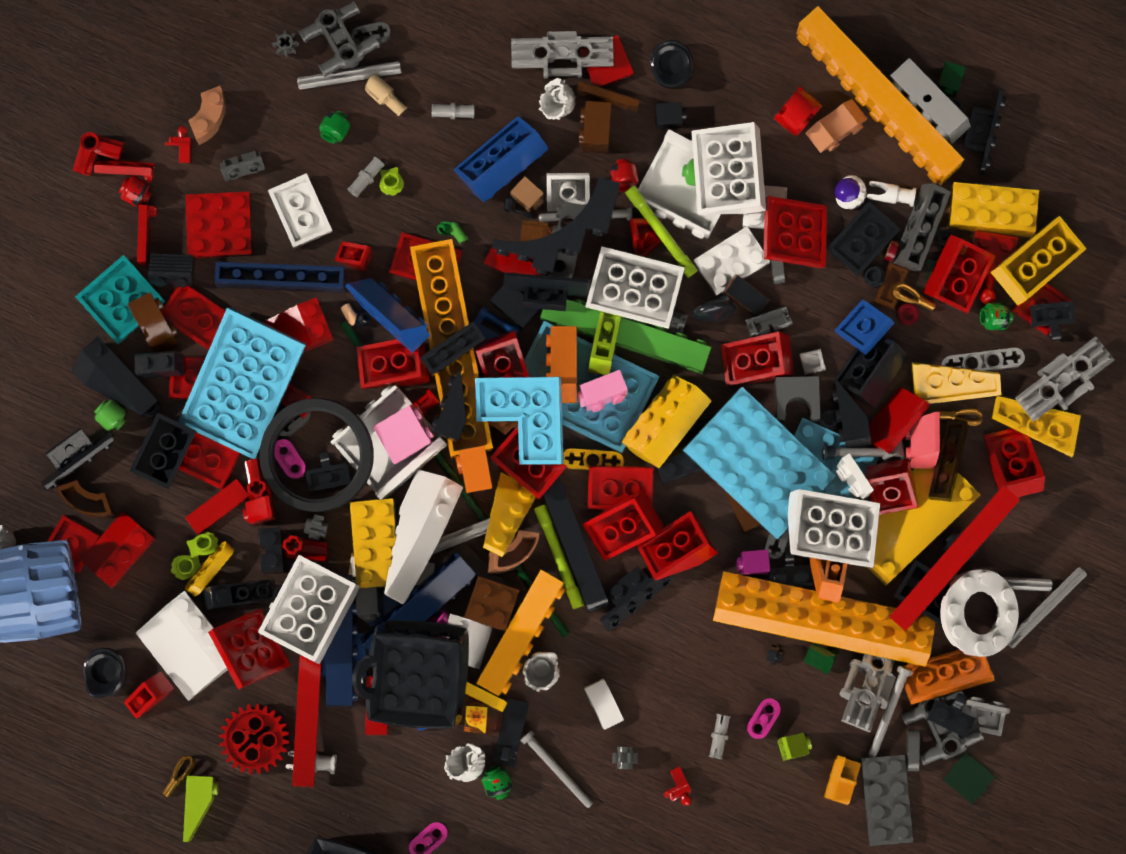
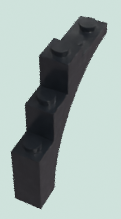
[492,177,620,276]

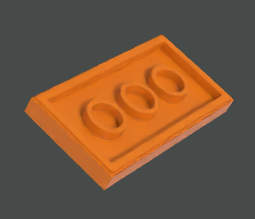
[898,649,995,705]

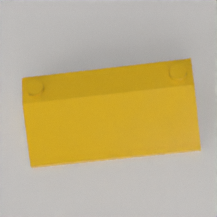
[867,466,980,586]

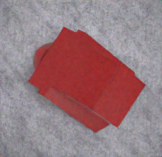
[165,126,192,163]
[663,767,692,806]

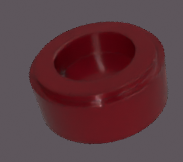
[884,240,899,262]
[897,303,919,326]

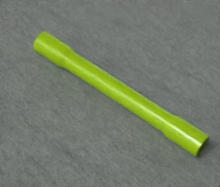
[624,185,698,278]
[534,504,585,609]

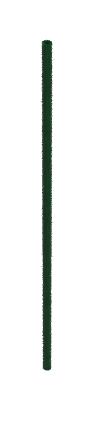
[340,321,570,638]

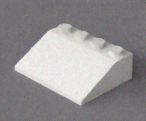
[692,122,766,215]
[585,247,684,329]
[788,489,880,568]
[258,555,360,664]
[136,591,228,701]

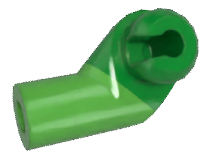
[437,221,468,244]

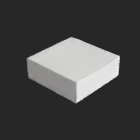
[799,349,826,375]

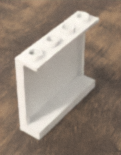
[638,130,721,239]
[331,385,448,500]

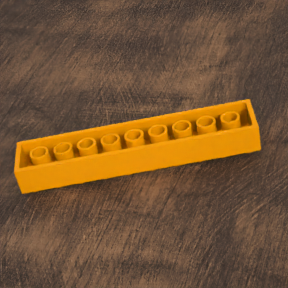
[796,6,964,185]
[410,239,493,459]
[713,571,935,667]

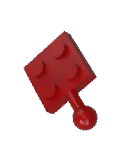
[973,230,1018,304]

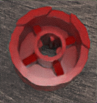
[773,86,822,137]

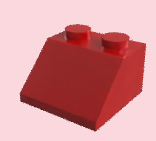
[865,458,918,515]

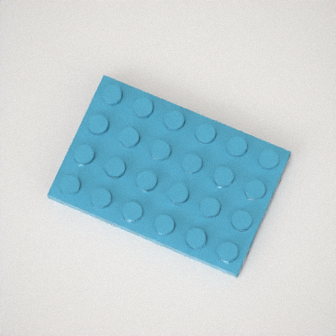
[178,307,306,459]
[524,321,660,454]
[683,387,835,539]

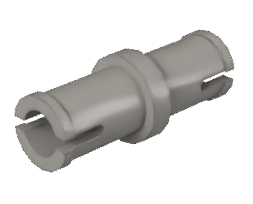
[432,103,474,119]
[347,157,385,198]
[709,714,731,759]

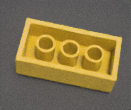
[948,182,1039,237]
[991,216,1086,305]
[621,375,711,468]
[350,498,397,589]

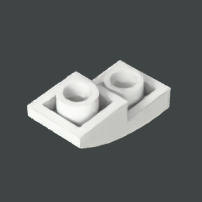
[584,679,624,730]

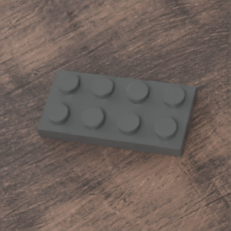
[861,755,913,846]

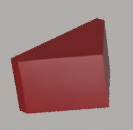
[334,241,373,273]

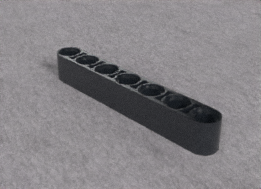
[543,476,609,613]

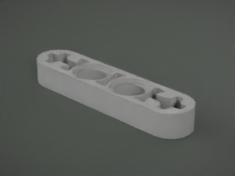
[941,348,1025,371]

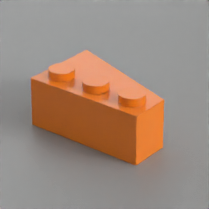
[546,326,577,403]
[456,446,492,493]
[808,557,848,603]

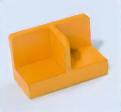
[824,755,861,805]

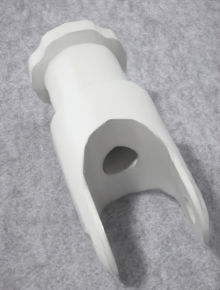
[866,181,917,207]
[286,751,337,774]

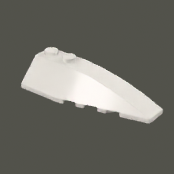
[384,470,463,604]

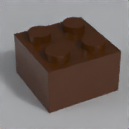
[579,101,611,154]
[464,576,520,632]

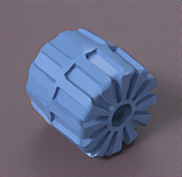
[0,540,81,643]

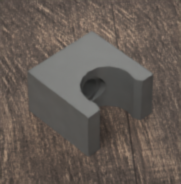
[774,376,820,424]

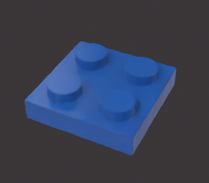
[834,299,895,355]

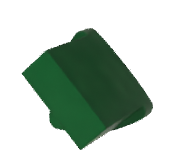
[804,642,840,675]

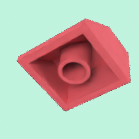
[905,412,940,469]

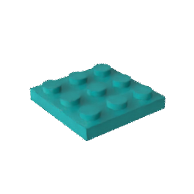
[75,255,166,345]

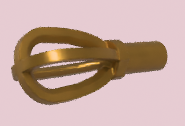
[893,283,936,311]
[937,409,982,426]
[162,755,196,797]

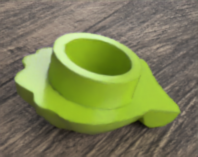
[380,167,404,196]
[187,532,218,558]
[171,555,201,580]

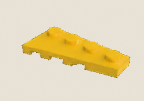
[912,362,1001,404]
[992,396,1081,457]
[483,472,536,557]

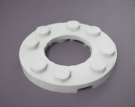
[940,569,1019,657]

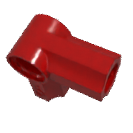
[73,132,124,176]
[245,458,272,501]
[283,535,328,562]

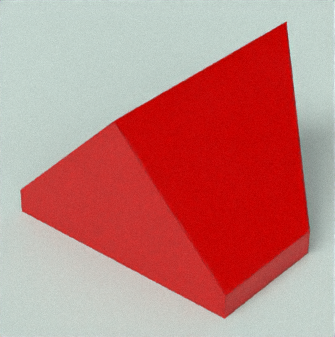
[629,219,662,258]

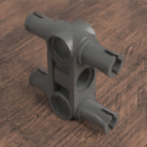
[298,1,380,77]
[901,690,984,766]

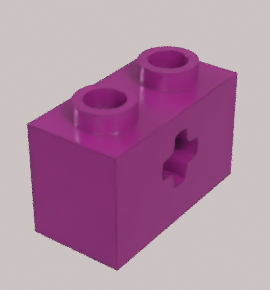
[736,550,770,577]

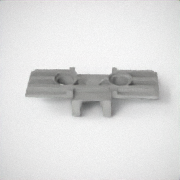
[511,31,613,79]
[1015,337,1115,422]
[840,654,896,732]

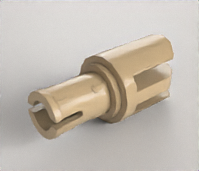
[365,75,407,117]

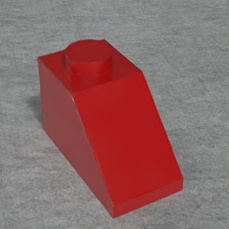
[243,495,276,526]
[124,672,174,719]

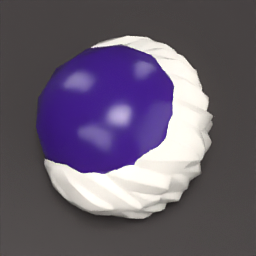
[835,175,867,210]

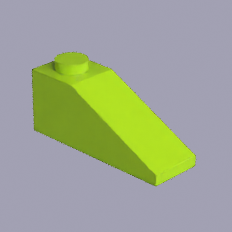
[588,311,621,375]
[777,733,812,761]
[183,776,219,842]

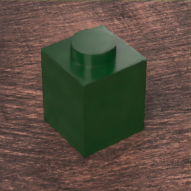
[937,61,966,97]

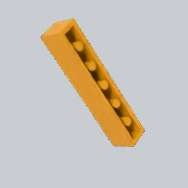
[476,570,566,696]

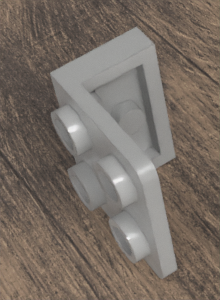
[961,697,1010,736]

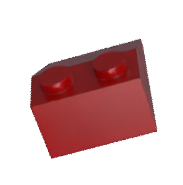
[263,297,334,353]
[475,331,530,378]
[721,332,795,387]
[357,339,430,389]
[490,426,567,499]
[983,428,1045,497]
[583,490,664,561]
[637,511,718,580]

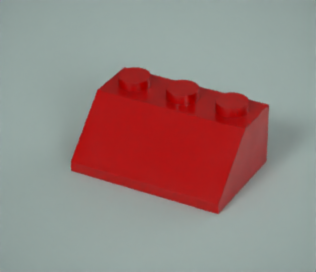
[923,235,995,314]
[80,512,156,588]

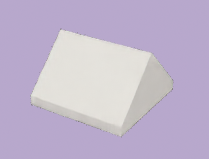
[547,173,590,211]

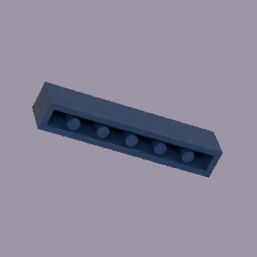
[215,262,346,292]
[360,552,477,651]
[326,575,358,707]

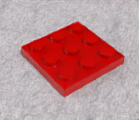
[186,192,252,258]
[764,196,827,268]
[208,608,291,690]

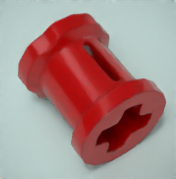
[412,389,440,417]

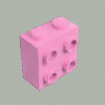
[577,370,628,413]
[373,405,435,464]

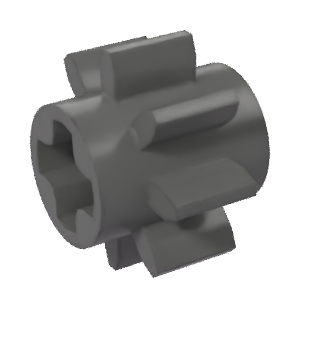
[272,30,299,58]
[304,514,329,542]
[612,747,638,769]

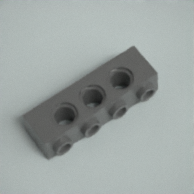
[892,183,951,271]
[542,201,585,278]

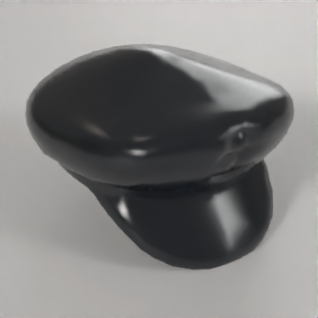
[650,40,694,89]
[692,295,736,323]
[83,648,126,698]

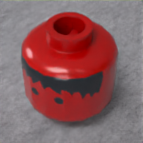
[610,159,639,192]
[118,175,152,207]

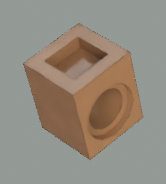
[510,177,544,213]

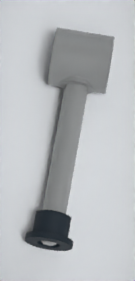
[822,440,906,463]

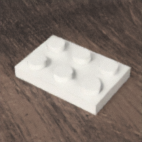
[268,173,333,249]
[693,227,770,297]
[836,453,874,500]

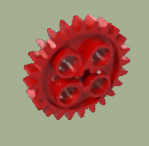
[219,704,290,775]

